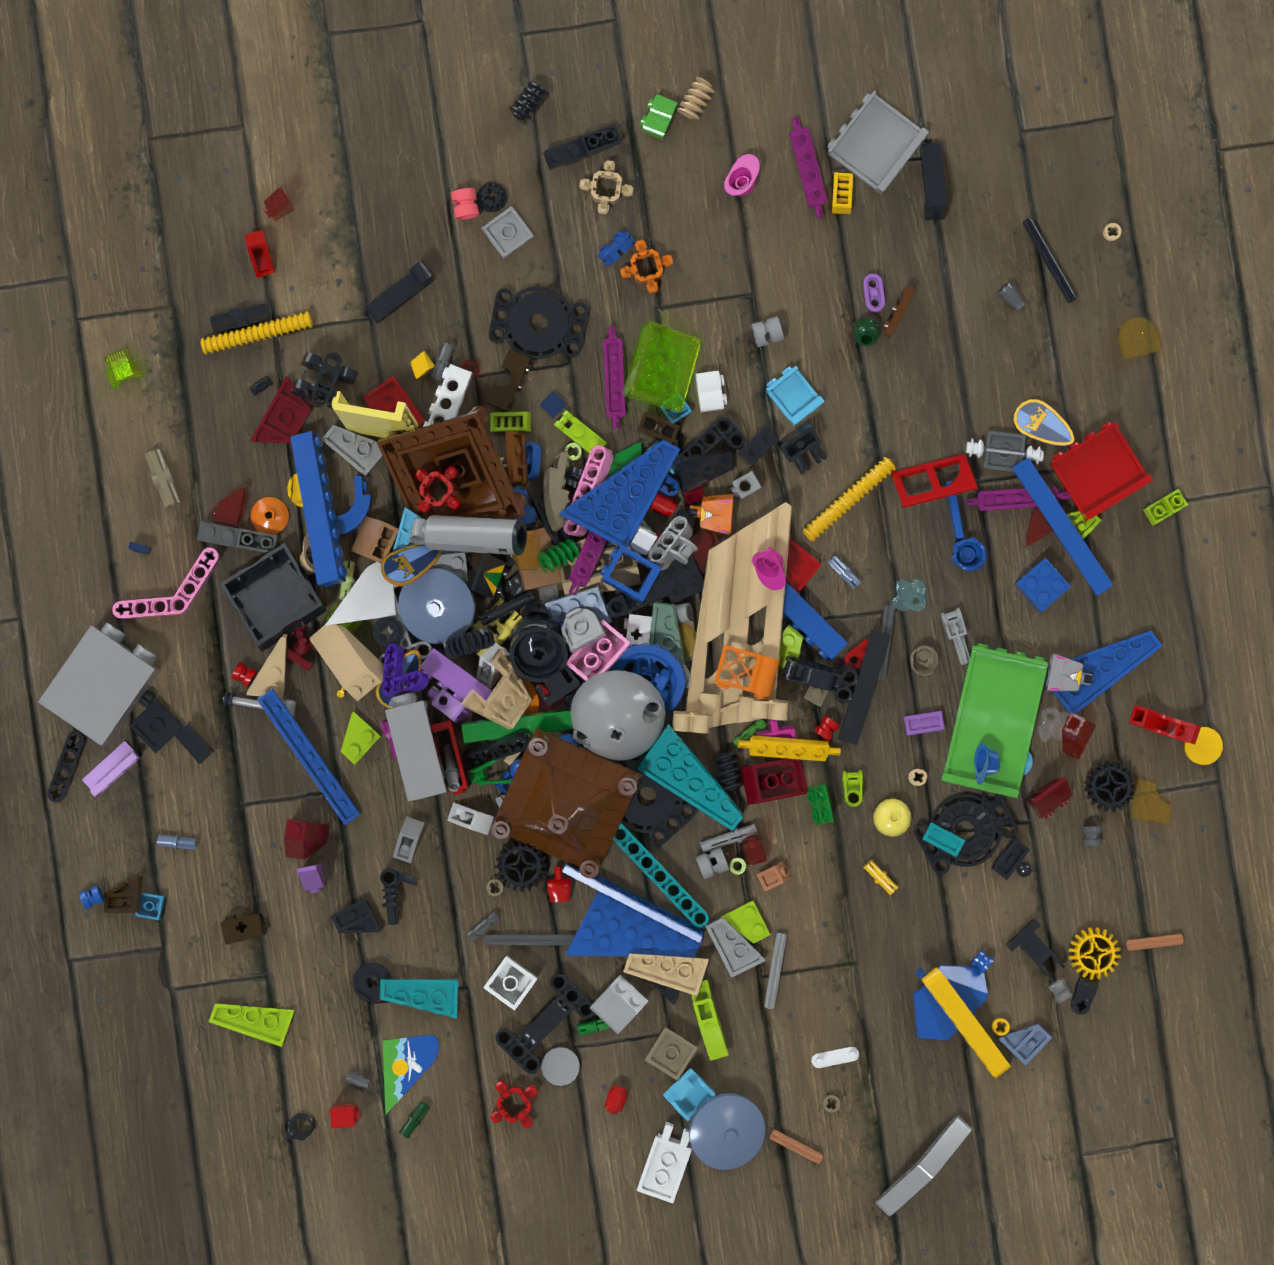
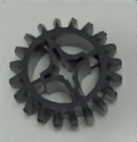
[443,627,495,660]
[1084,761,1136,812]
[495,841,547,892]

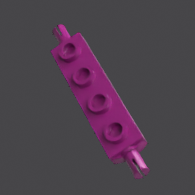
[789,117,827,218]
[603,326,626,430]
[966,487,1070,511]
[568,531,607,595]

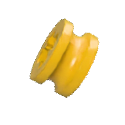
[991,1018,1010,1036]

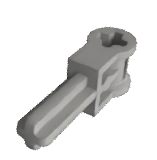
[940,607,970,665]

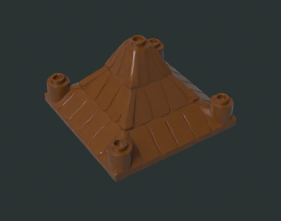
[377,406,527,520]
[490,728,642,878]

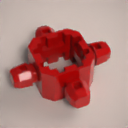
[415,466,462,513]
[490,1080,538,1129]

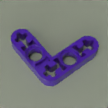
[382,643,429,698]

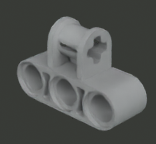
[648,516,698,570]

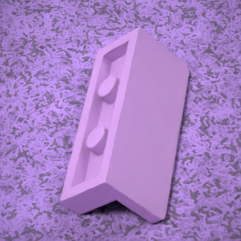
[83,742,140,797]

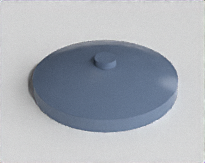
[398,567,476,644]
[689,1093,765,1170]

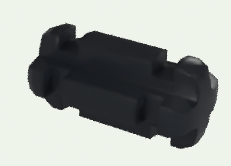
[250,376,273,395]

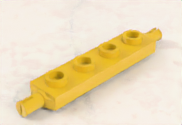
[737,735,841,761]

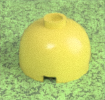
[873,798,912,837]

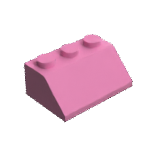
[566,620,631,681]

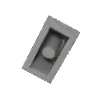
[393,816,424,864]

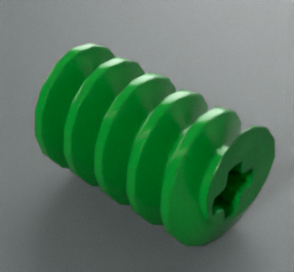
[537,539,580,573]

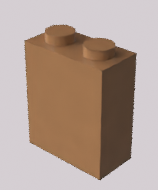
[351,516,399,563]

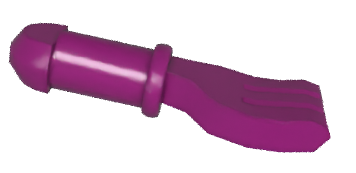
[380,721,397,760]

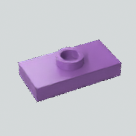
[903,711,945,736]

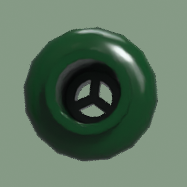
[854,318,879,346]

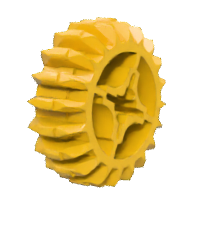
[1068,927,1121,979]

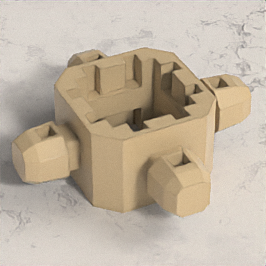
[579,160,633,215]

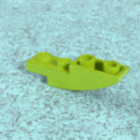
[691,980,729,1061]

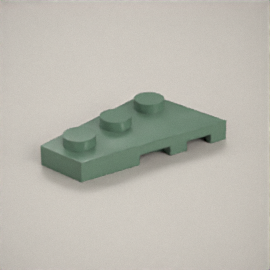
[649,601,686,665]

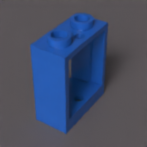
[600,545,661,603]

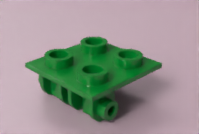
[807,784,834,825]

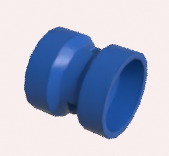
[79,885,105,910]

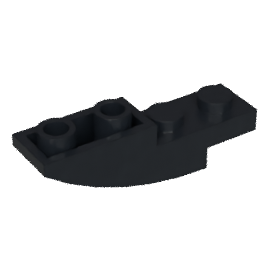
[543,124,622,170]

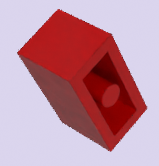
[330,1103,361,1129]

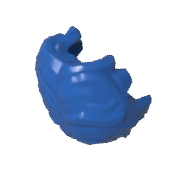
[951,538,987,572]

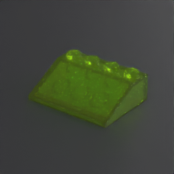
[622,321,702,412]

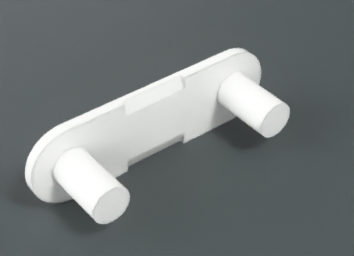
[811,1047,859,1068]

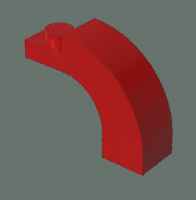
[1129,705,1201,745]

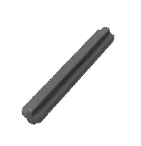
[877,605,895,680]

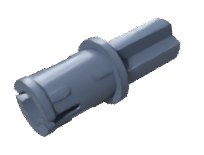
[828,555,862,590]
[157,834,197,850]

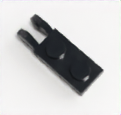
[531,495,570,545]

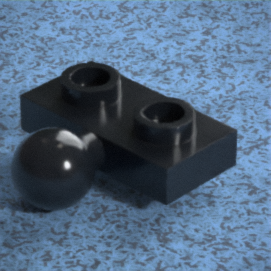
[991,838,1032,880]

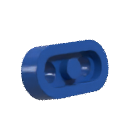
[525,442,541,481]

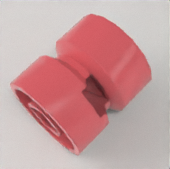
[451,188,479,220]

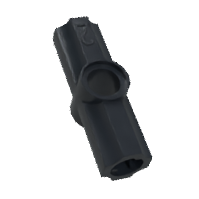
[210,304,270,333]

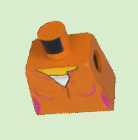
[690,494,734,534]

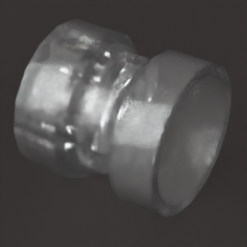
[1048,977,1074,1004]

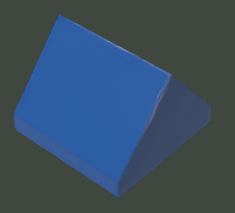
[494,770,513,794]

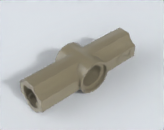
[145,449,181,508]

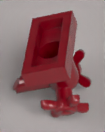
[286,625,319,672]

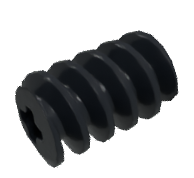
[509,82,550,125]
[714,751,743,792]

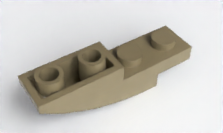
[543,451,570,532]

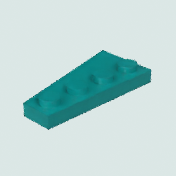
[380,979,458,1019]

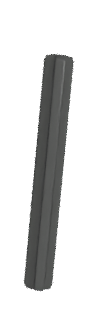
[484,934,576,946]

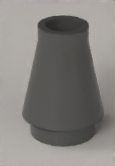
[998,282,1026,311]

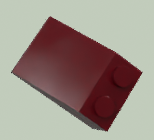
[741,758,808,805]
[1026,777,1073,819]

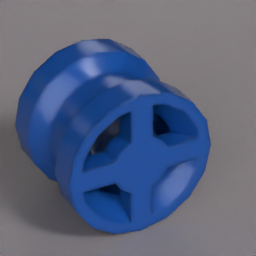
[970,949,994,974]

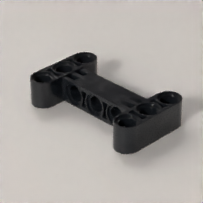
[495,973,594,1074]

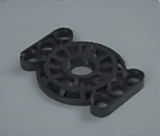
[489,287,588,359]
[615,753,695,847]
[914,791,1018,874]

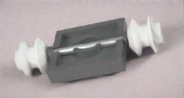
[966,430,1044,473]

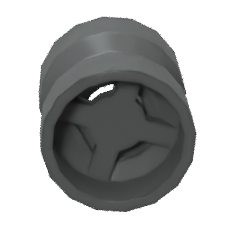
[1082,826,1102,846]

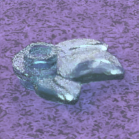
[890,578,926,612]

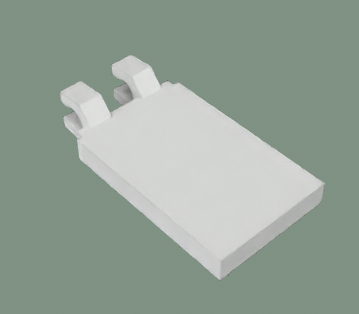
[637,1122,692,1203]

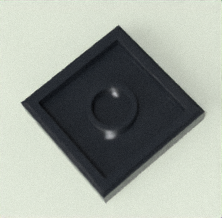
[129,699,184,753]

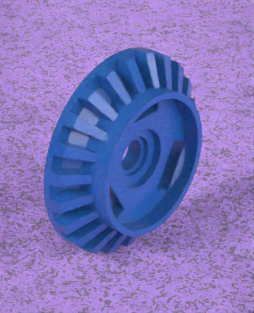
[608,643,685,713]

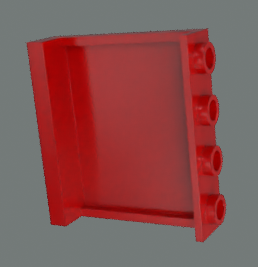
[1049,422,1153,522]

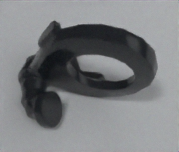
[284,1113,315,1141]

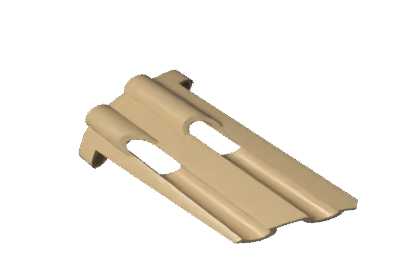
[672,502,792,733]

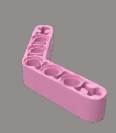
[112,548,221,619]

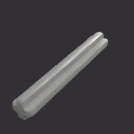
[764,933,787,1009]

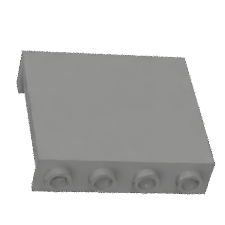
[827,90,929,195]

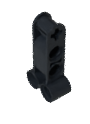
[780,656,858,704]

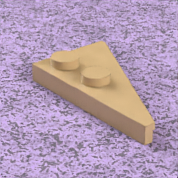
[247,634,287,699]

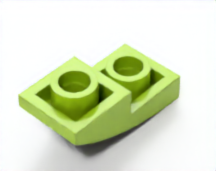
[1143,489,1188,526]

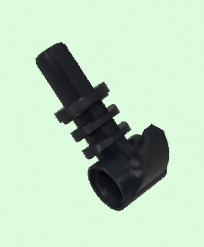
[380,868,418,925]

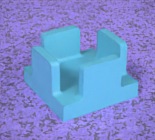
[663,1068,716,1121]

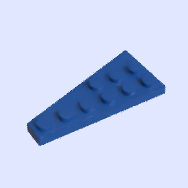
[1044,631,1162,717]

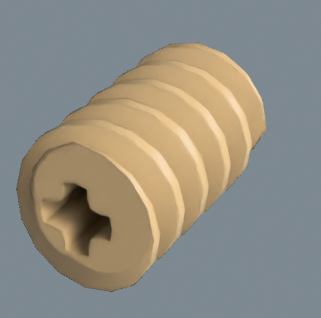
[677,77,715,120]

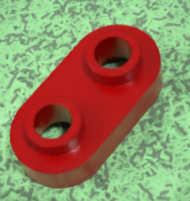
[844,639,868,669]

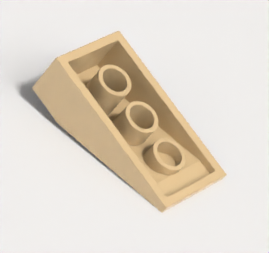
[309,623,384,701]

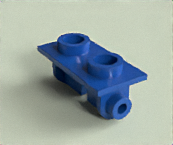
[597,230,635,267]

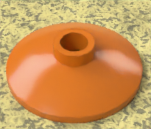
[251,497,289,535]

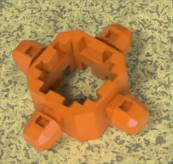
[620,240,673,294]

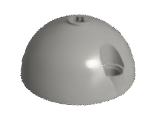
[570,670,666,761]

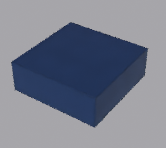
[540,392,567,419]
[128,542,151,555]

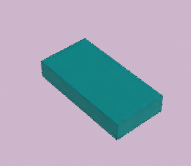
[922,822,965,857]

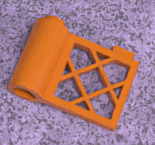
[714,645,780,700]

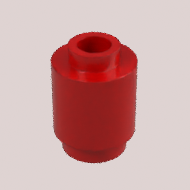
[649,492,678,517]
[604,1085,628,1115]

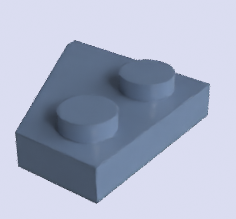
[998,1024,1052,1065]

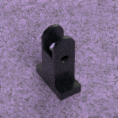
[1005,919,1065,980]

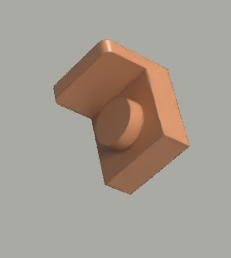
[757,861,790,892]

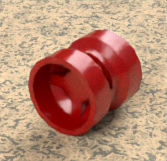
[231,662,257,687]
[814,715,840,742]

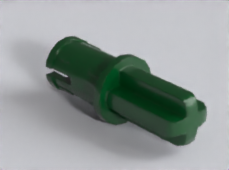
[399,1102,430,1139]

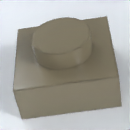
[803,686,829,707]

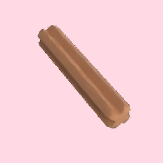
[1126,934,1183,951]
[769,1129,823,1164]

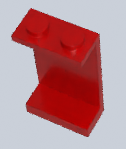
[432,720,469,795]

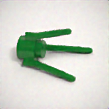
[468,758,512,786]

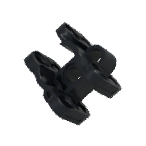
[291,352,358,409]

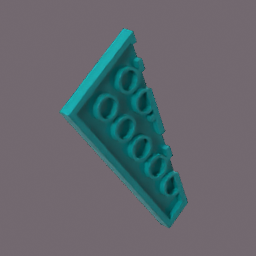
[636,724,744,831]

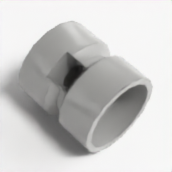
[751,316,784,348]
[695,847,729,880]

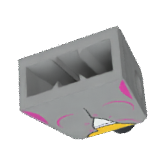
[1045,654,1092,691]

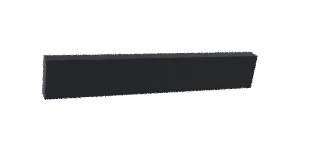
[838,629,891,745]

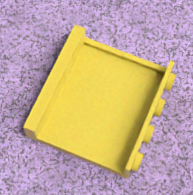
[332,391,419,438]

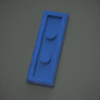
[944,481,964,540]

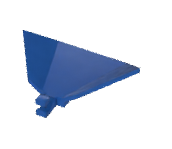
[913,965,988,1040]

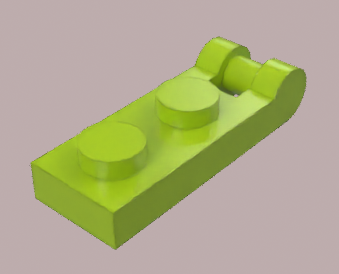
[553,410,607,454]

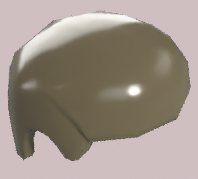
[910,645,939,676]

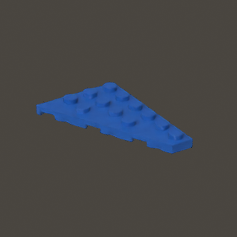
[560,440,680,548]
[565,891,702,958]

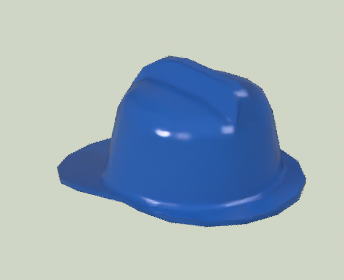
[974,743,1000,785]

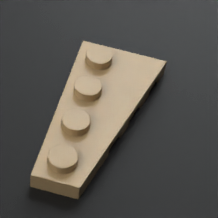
[623,953,709,996]

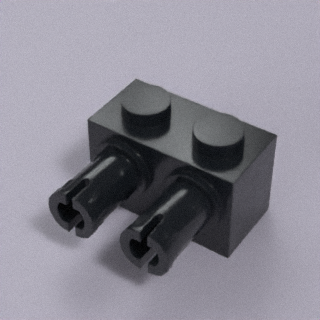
[776,422,827,474]

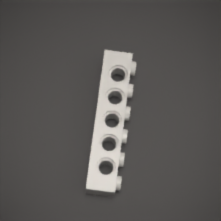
[423,364,473,427]

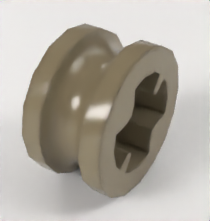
[486,879,504,896]
[823,1095,840,1113]

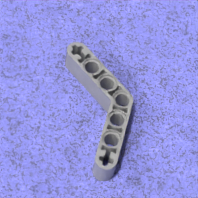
[875,1115,972,1217]

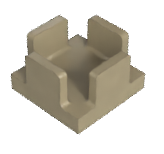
[645,1027,698,1081]

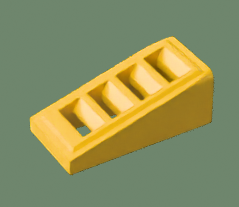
[832,172,853,214]

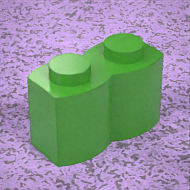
[640,94,678,140]

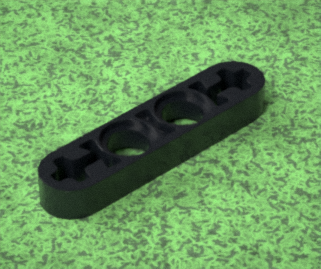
[47,731,85,803]
[462,732,530,768]

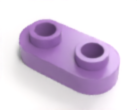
[863,274,885,313]

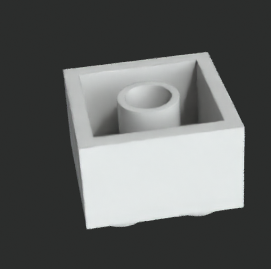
[484,955,538,1011]

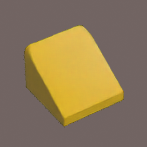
[411,351,435,379]

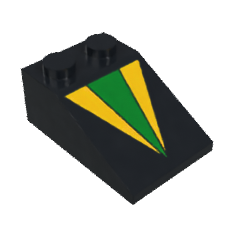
[471,553,510,600]

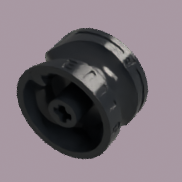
[509,615,568,682]

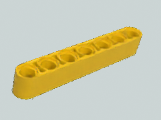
[921,967,1011,1079]

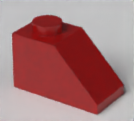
[245,230,275,277]

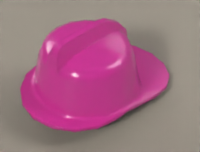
[724,154,760,197]
[752,546,786,590]

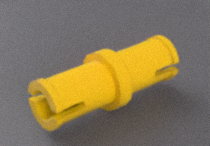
[863,859,898,895]

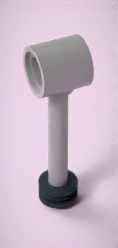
[223,691,296,717]

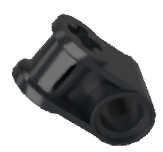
[1070,976,1098,1015]

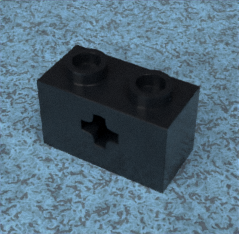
[737,426,779,468]

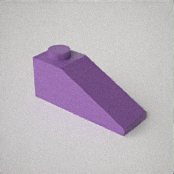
[297,864,326,893]

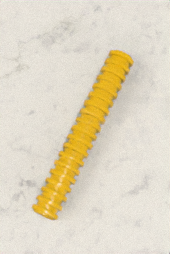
[200,311,313,355]
[802,457,896,542]

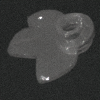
[1038,707,1075,743]

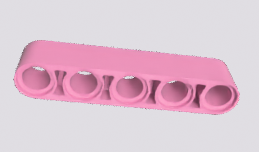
[563,445,614,537]

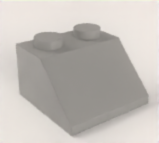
[590,975,648,1034]

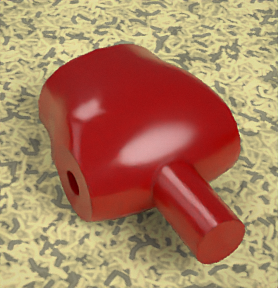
[547,866,572,902]

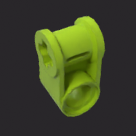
[842,770,863,807]

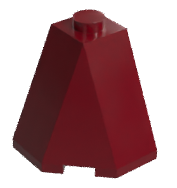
[284,819,330,860]

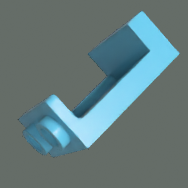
[765,366,825,427]

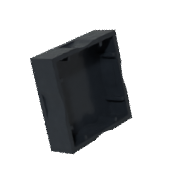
[220,543,328,652]

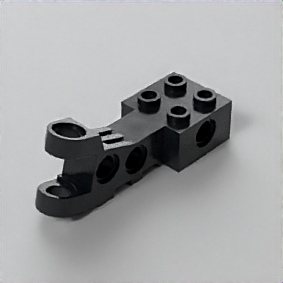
[606,554,704,622]

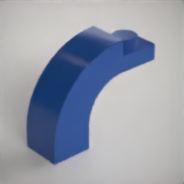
[335,476,372,536]

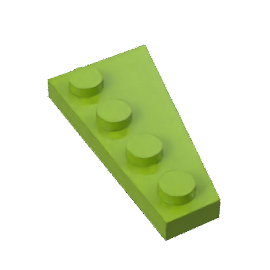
[209,1004,295,1047]

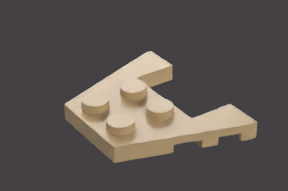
[461,648,532,729]

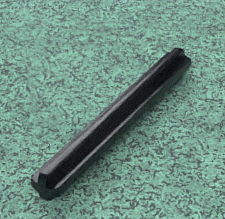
[1023,217,1077,303]

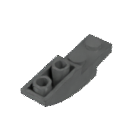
[196,521,277,553]

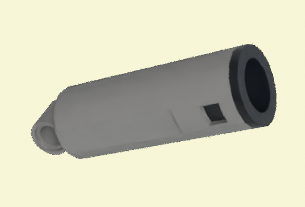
[409,515,527,555]

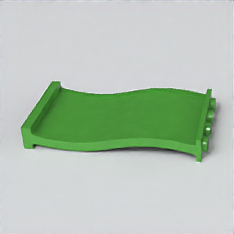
[942,643,1049,799]

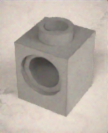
[730,471,762,500]

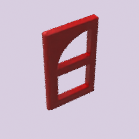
[891,454,978,508]

